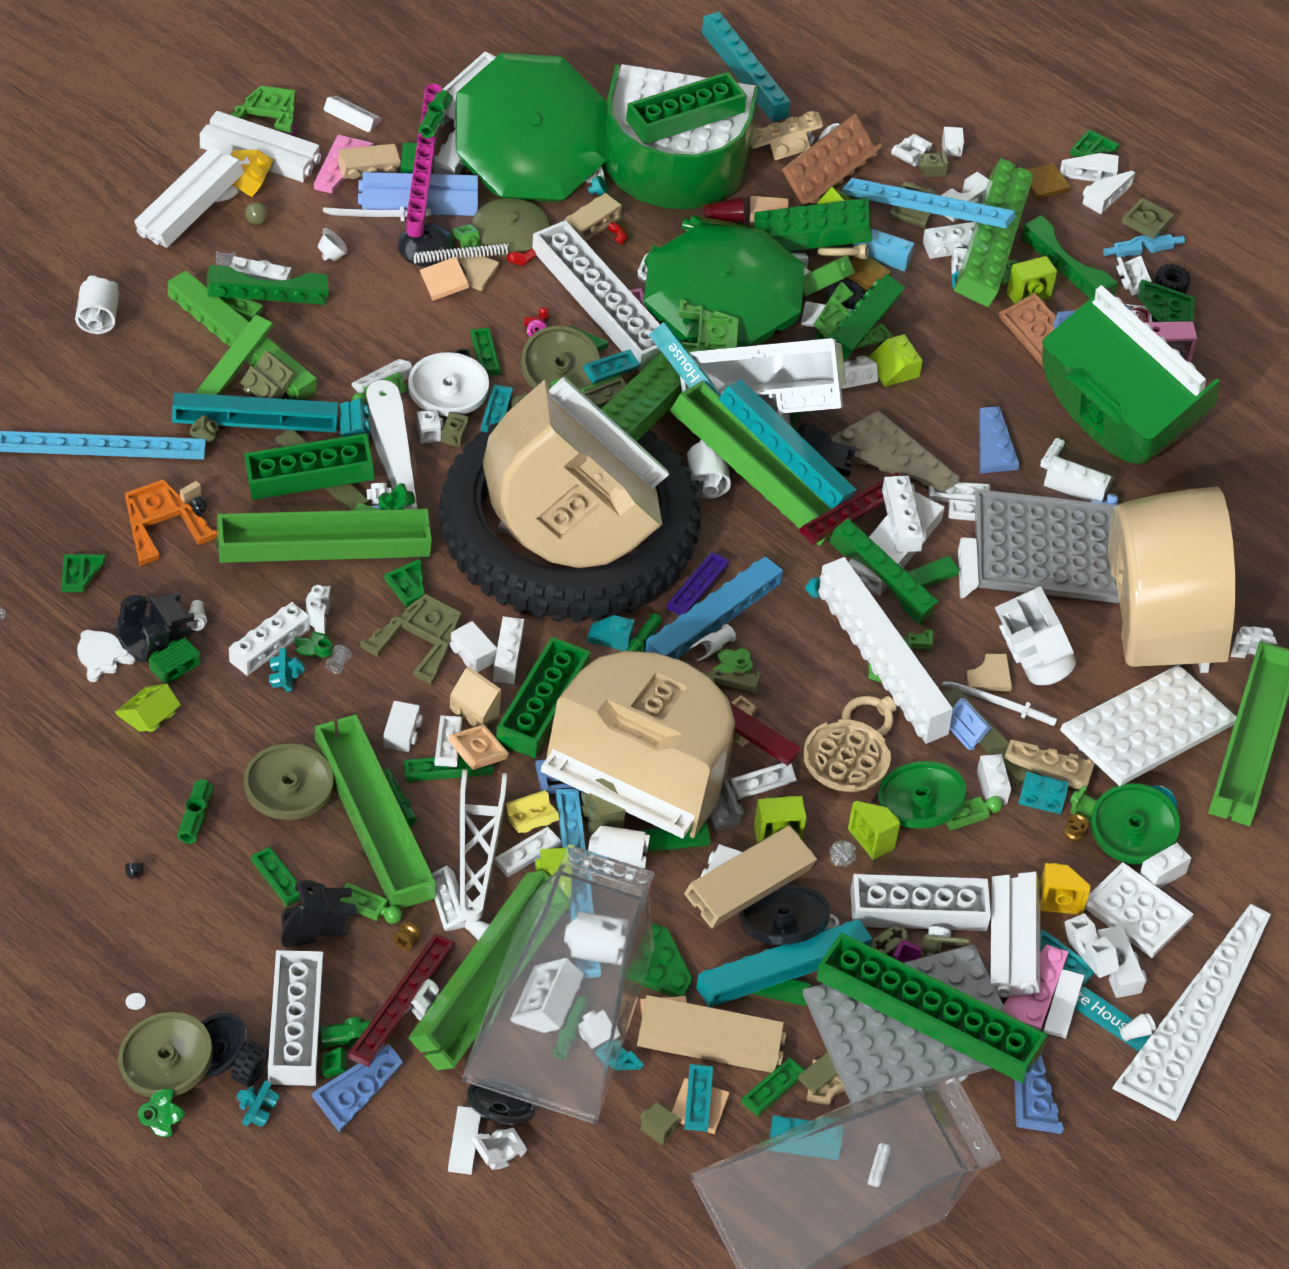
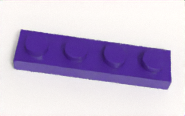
[667,552,729,615]

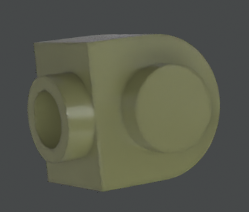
[190,415,219,443]

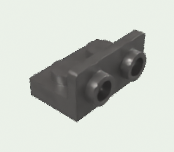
[709,780,744,831]

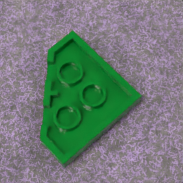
[1137,279,1195,322]
[619,920,692,997]

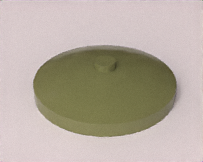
[472,198,549,257]
[520,326,600,389]
[244,744,333,820]
[118,1012,213,1098]

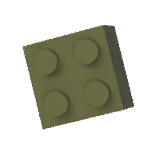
[580,778,626,836]

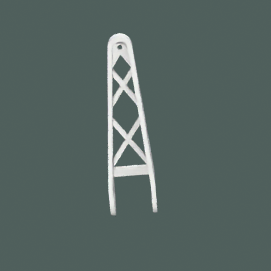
[366,380,418,509]
[459,770,507,922]

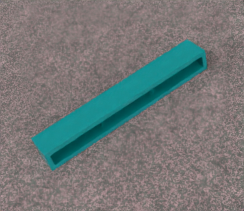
[702,12,790,123]
[718,379,856,509]
[172,392,338,433]
[696,919,873,1008]

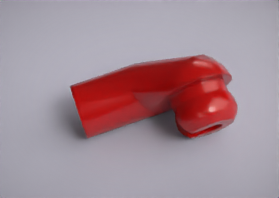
[608,222,628,245]
[507,249,536,266]
[524,307,550,327]

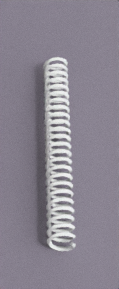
[414,243,509,264]

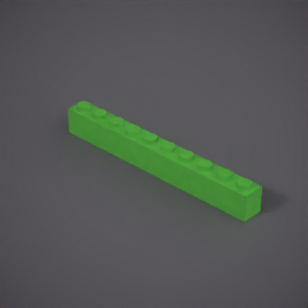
[167,271,317,400]

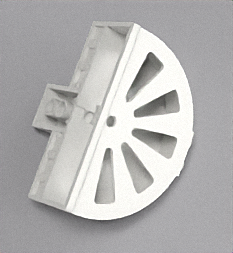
[680,338,846,425]

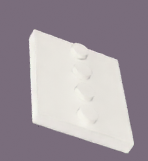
[1085,862,1194,958]

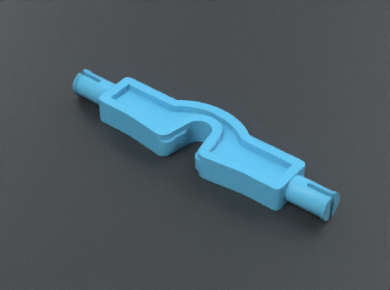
[1103,234,1185,257]

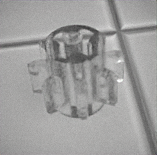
[829,840,857,868]

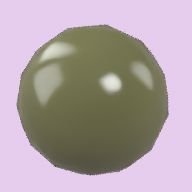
[245,203,269,226]

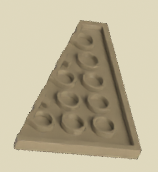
[831,410,959,492]

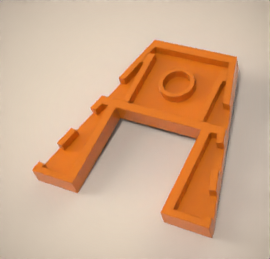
[125,480,217,566]

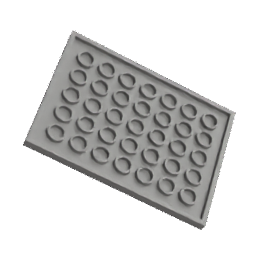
[975,489,1119,603]
[803,944,1008,1106]

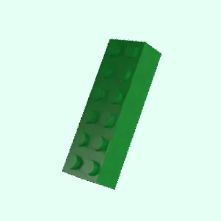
[626,72,747,145]
[754,198,872,251]
[244,433,375,500]
[496,637,591,759]

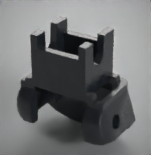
[796,422,857,477]
[115,593,195,662]
[281,879,357,948]

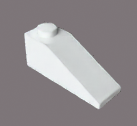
[1060,153,1119,182]
[1083,171,1135,214]

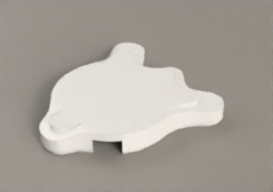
[77,630,136,682]

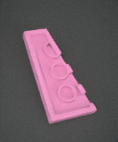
[314,135,374,193]
[1004,945,1068,1031]

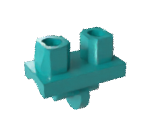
[269,648,305,692]
[237,1080,280,1127]

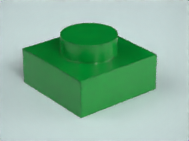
[322,1047,347,1079]

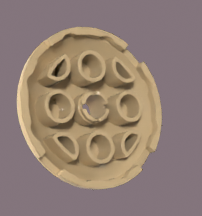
[803,719,891,792]

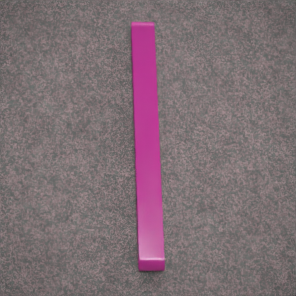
[406,84,442,237]

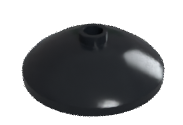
[398,223,456,267]
[201,1013,247,1078]
[466,1079,537,1125]

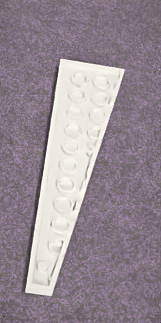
[1112,904,1271,1121]

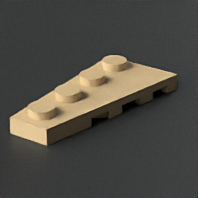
[1003,740,1095,790]

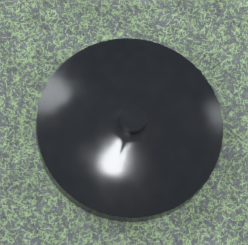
[739,884,830,945]

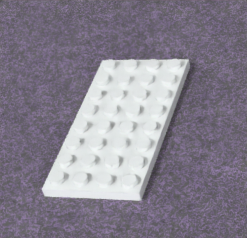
[1060,664,1236,786]

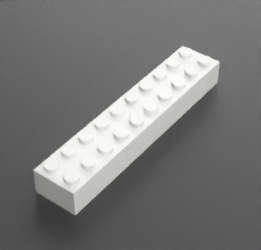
[532,220,661,371]
[818,557,953,744]

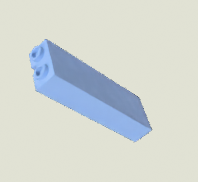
[358,172,478,216]

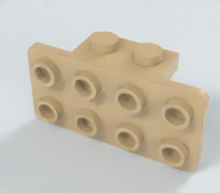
[751,111,823,160]

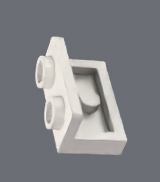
[1116,256,1151,296]
[841,356,878,389]

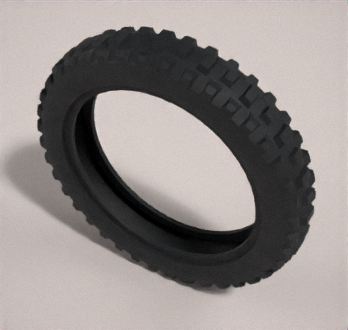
[439,422,701,622]

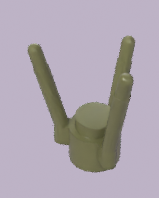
[922,934,970,957]

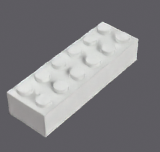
[850,874,991,931]
[268,950,323,1086]

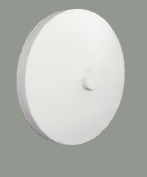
[408,352,489,416]

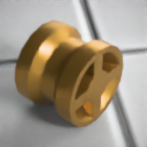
[1064,814,1088,842]
[392,921,421,951]

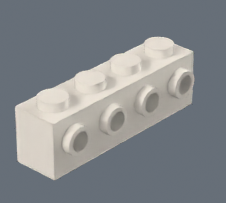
[923,222,975,259]
[882,476,926,552]
[229,602,310,676]

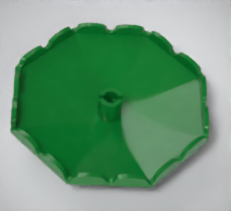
[455,53,607,202]
[644,225,805,348]

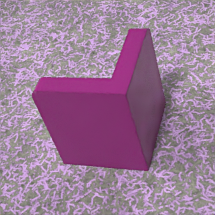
[893,939,922,963]

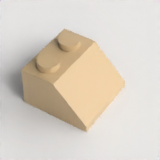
[450,666,501,727]

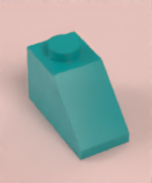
[586,615,634,651]

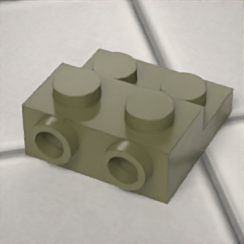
[890,182,939,229]
[1122,198,1174,239]
[240,351,297,399]

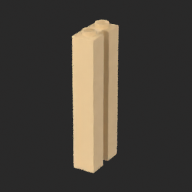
[684,825,817,929]
[637,995,786,1073]

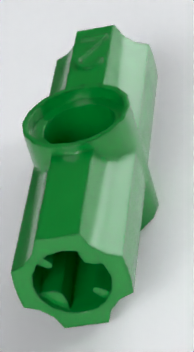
[419,90,453,139]
[177,779,214,844]
[319,1017,392,1048]

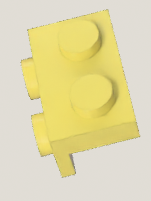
[506,790,559,833]

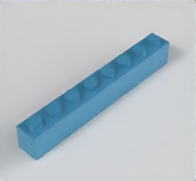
[645,556,783,659]

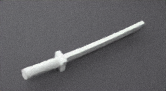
[323,206,431,221]
[942,682,1057,726]

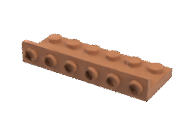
[781,113,882,205]
[999,293,1056,367]

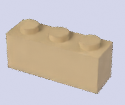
[337,144,401,179]
[564,193,621,241]

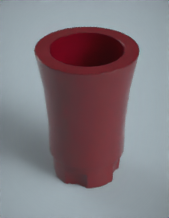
[704,197,744,223]

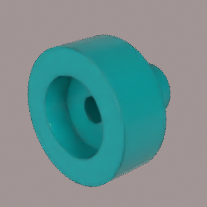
[588,176,608,196]
[805,577,821,598]

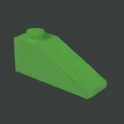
[802,255,855,297]

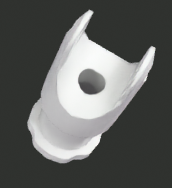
[690,624,736,661]

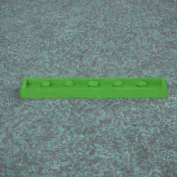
[194,315,273,395]

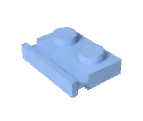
[949,698,991,750]

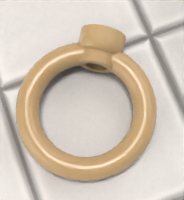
[817,244,869,259]
[842,696,896,736]

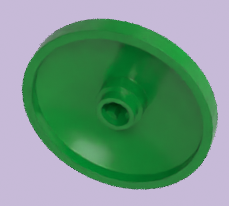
[878,761,967,829]
[1091,784,1180,864]

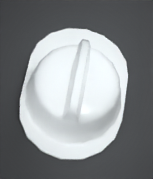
[318,228,348,261]

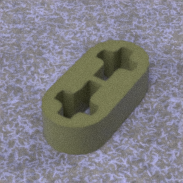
[871,925,907,956]

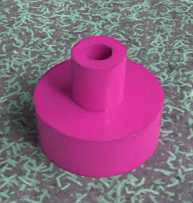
[527,319,547,337]

